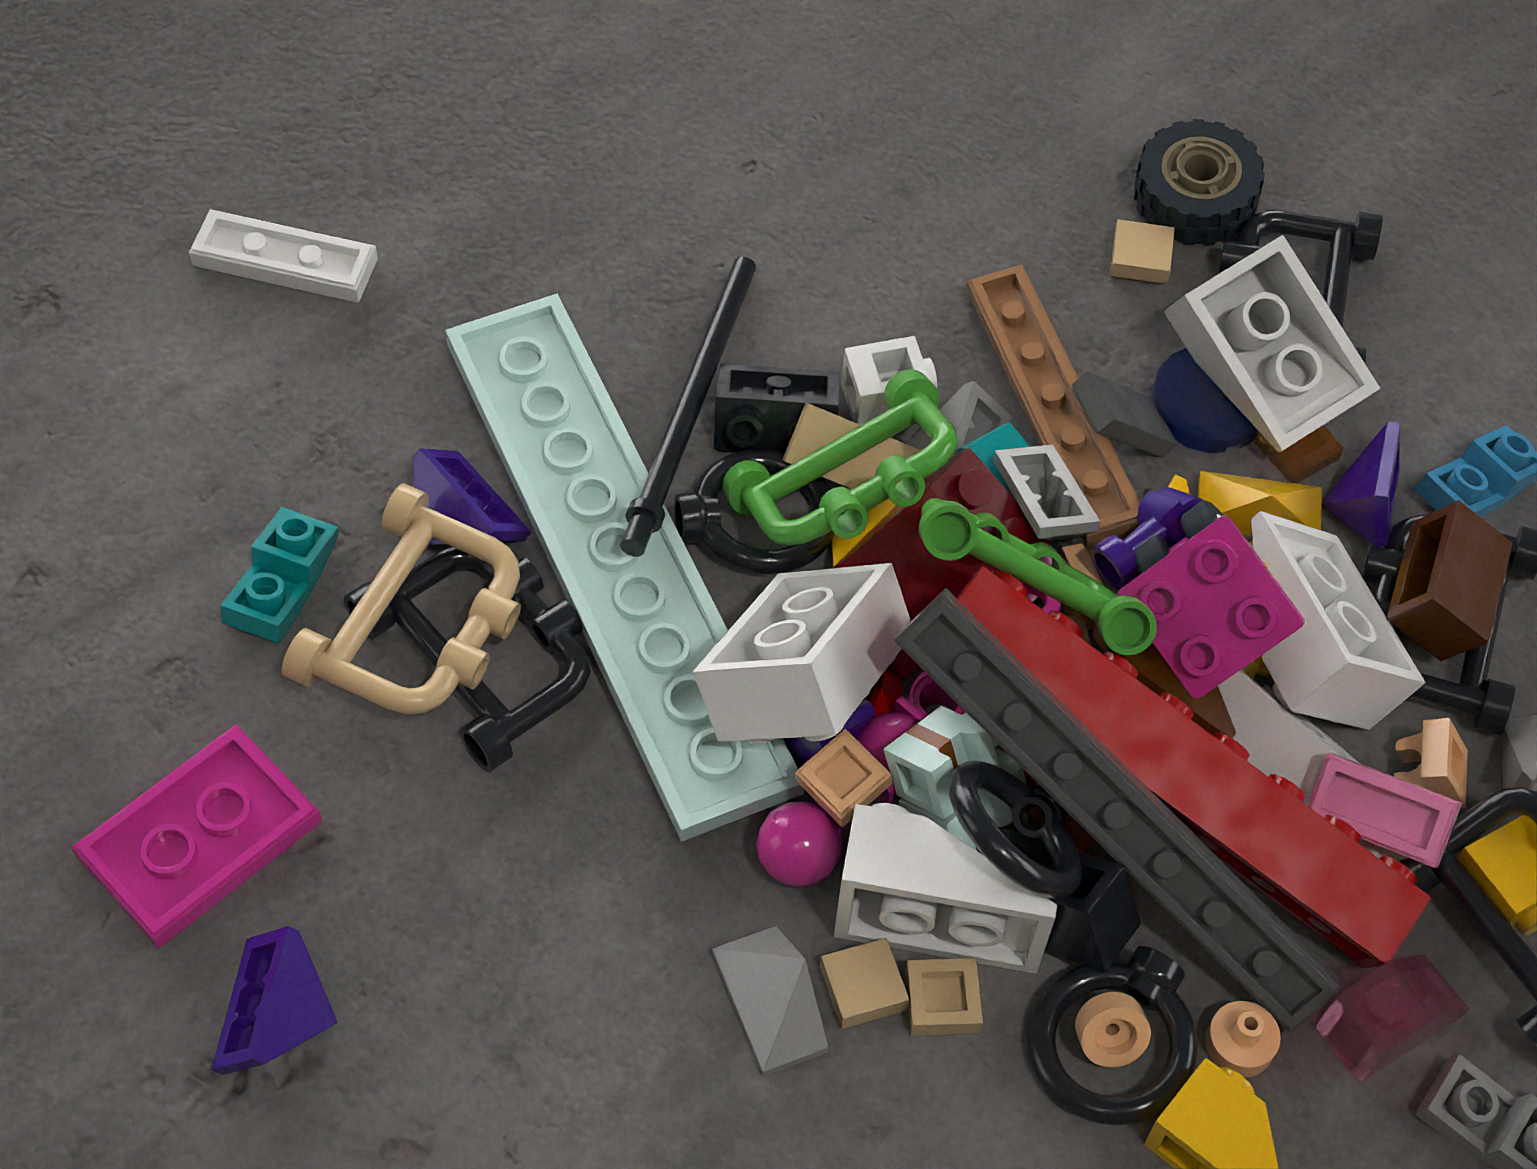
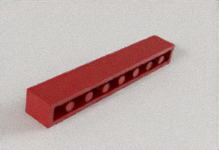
[957,566,1432,968]

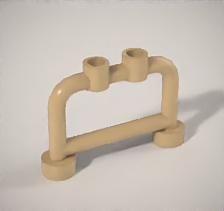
[281,483,521,715]

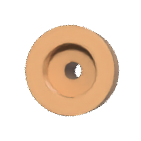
[1075,992,1151,1068]
[1205,1001,1281,1077]

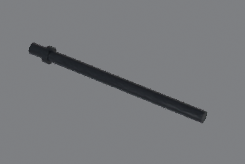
[620,256,756,557]

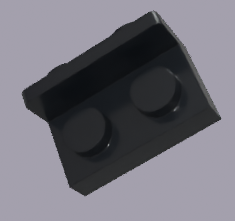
[714,364,840,453]

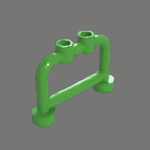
[722,369,958,546]
[919,498,1157,655]

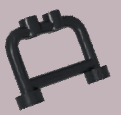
[1218,210,1383,363]
[1362,515,1537,735]
[344,546,590,772]
[1398,787,1537,1047]

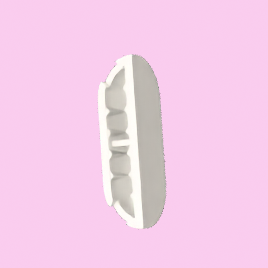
[1218,669,1409,861]

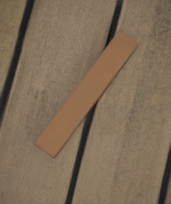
[967,264,1140,550]

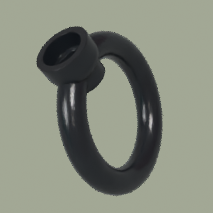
[674,449,835,574]
[949,760,1082,899]
[1027,946,1198,1125]

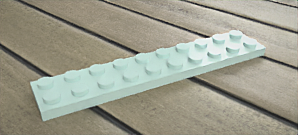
[445,294,804,842]

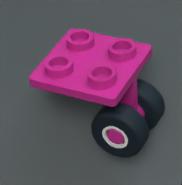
[1118,501,1305,699]

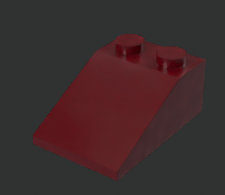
[833,447,1052,680]

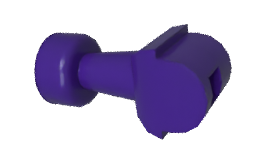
[1090,487,1205,590]

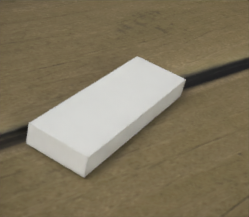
[189,209,378,303]

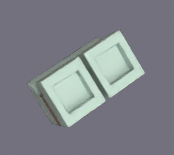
[883,706,1026,851]

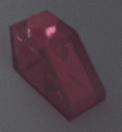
[1316,954,1469,1084]

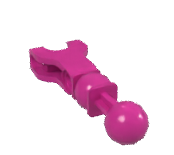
[756,581,1061,887]

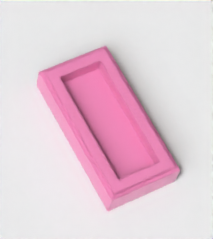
[1308,753,1462,868]

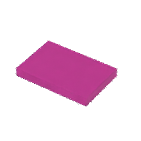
[71,724,322,949]

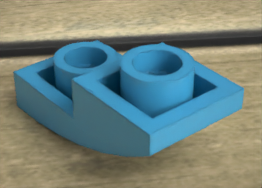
[1415,425,1537,518]

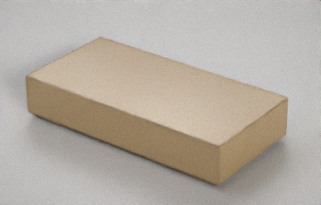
[782,403,921,489]

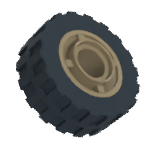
[1134,119,1265,246]

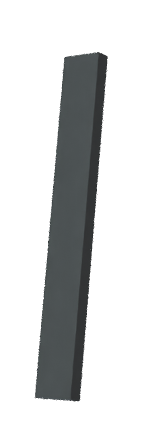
[894,588,1343,1034]

